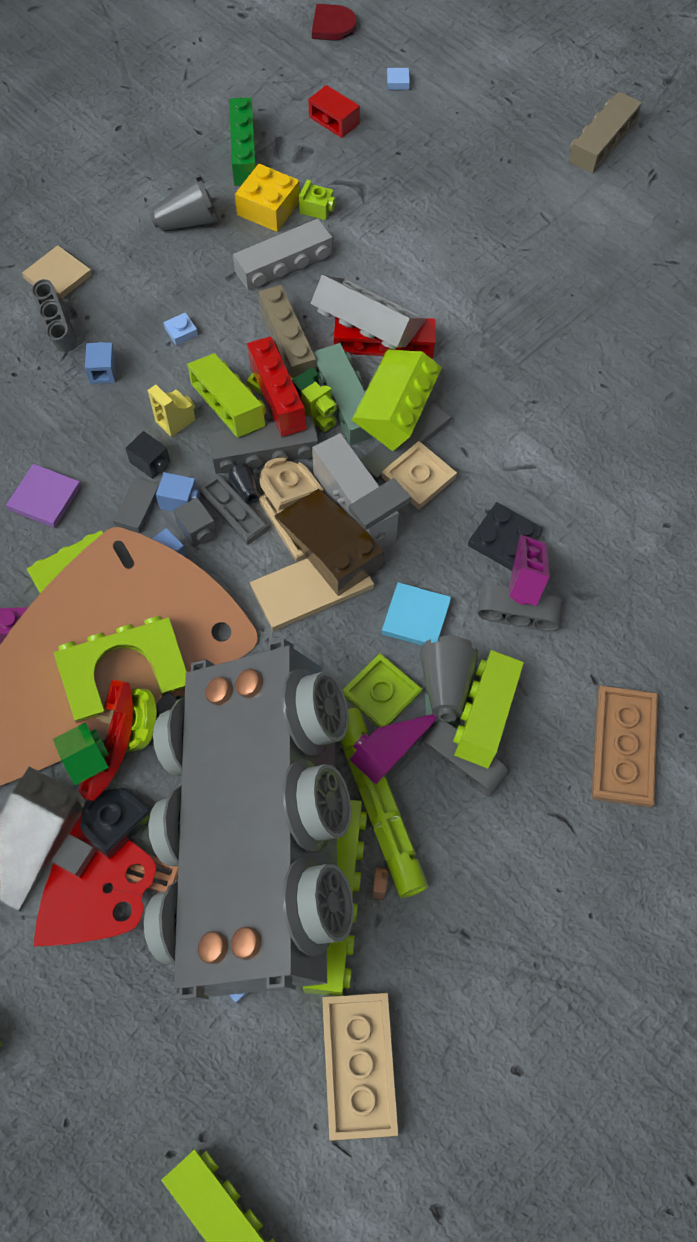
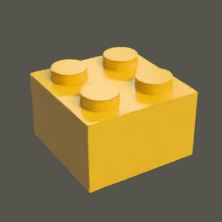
[235,164,300,232]

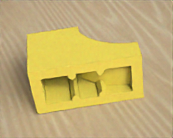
[148,385,195,437]

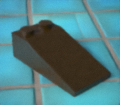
[274,488,384,596]

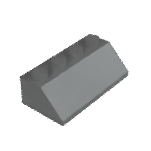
[311,275,426,350]

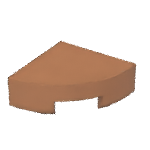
[372,867,388,900]

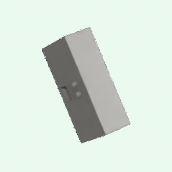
[312,433,399,549]

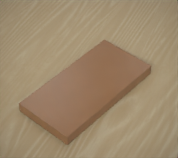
[591,686,658,808]

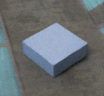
[387,68,409,90]

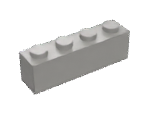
[233,219,332,290]

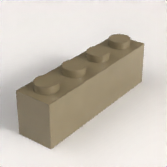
[569,91,642,174]
[258,285,316,379]

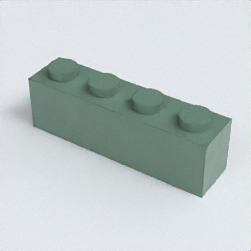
[313,343,374,445]

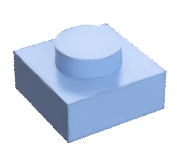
[163,313,198,345]

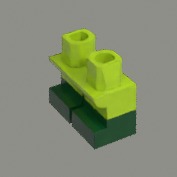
[292,367,337,432]

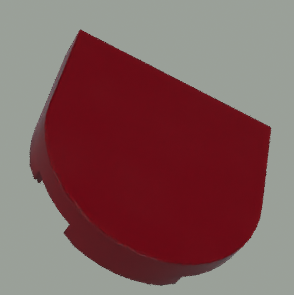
[312,3,356,40]

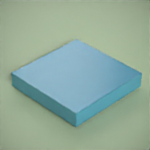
[382,582,451,646]

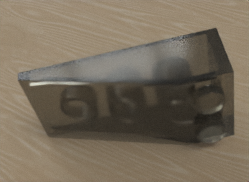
[0,766,86,912]

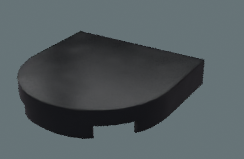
[80,788,151,859]

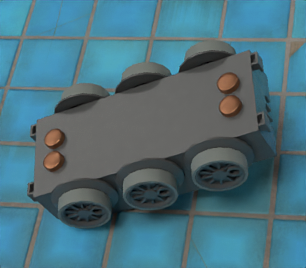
[144,638,354,1001]

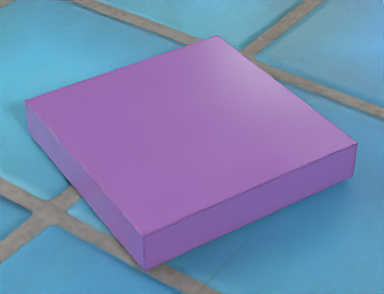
[6,464,81,528]

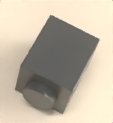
[173,497,216,547]

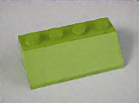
[351,350,442,451]

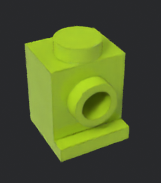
[299,180,336,220]

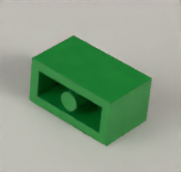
[53,722,109,785]

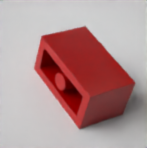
[308,85,360,138]

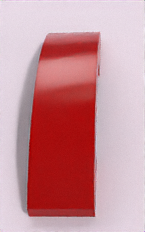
[77,680,133,801]

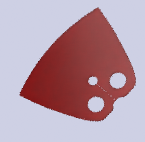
[34,814,156,946]

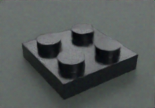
[468,502,543,571]

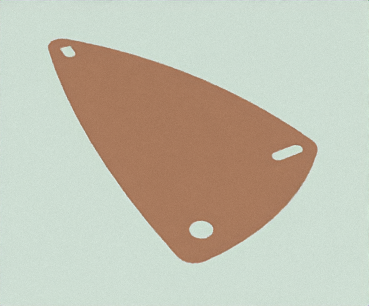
[0,527,258,786]

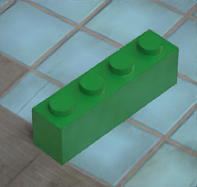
[229,97,256,186]

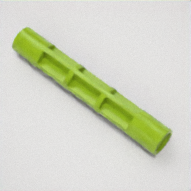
[340,708,429,898]

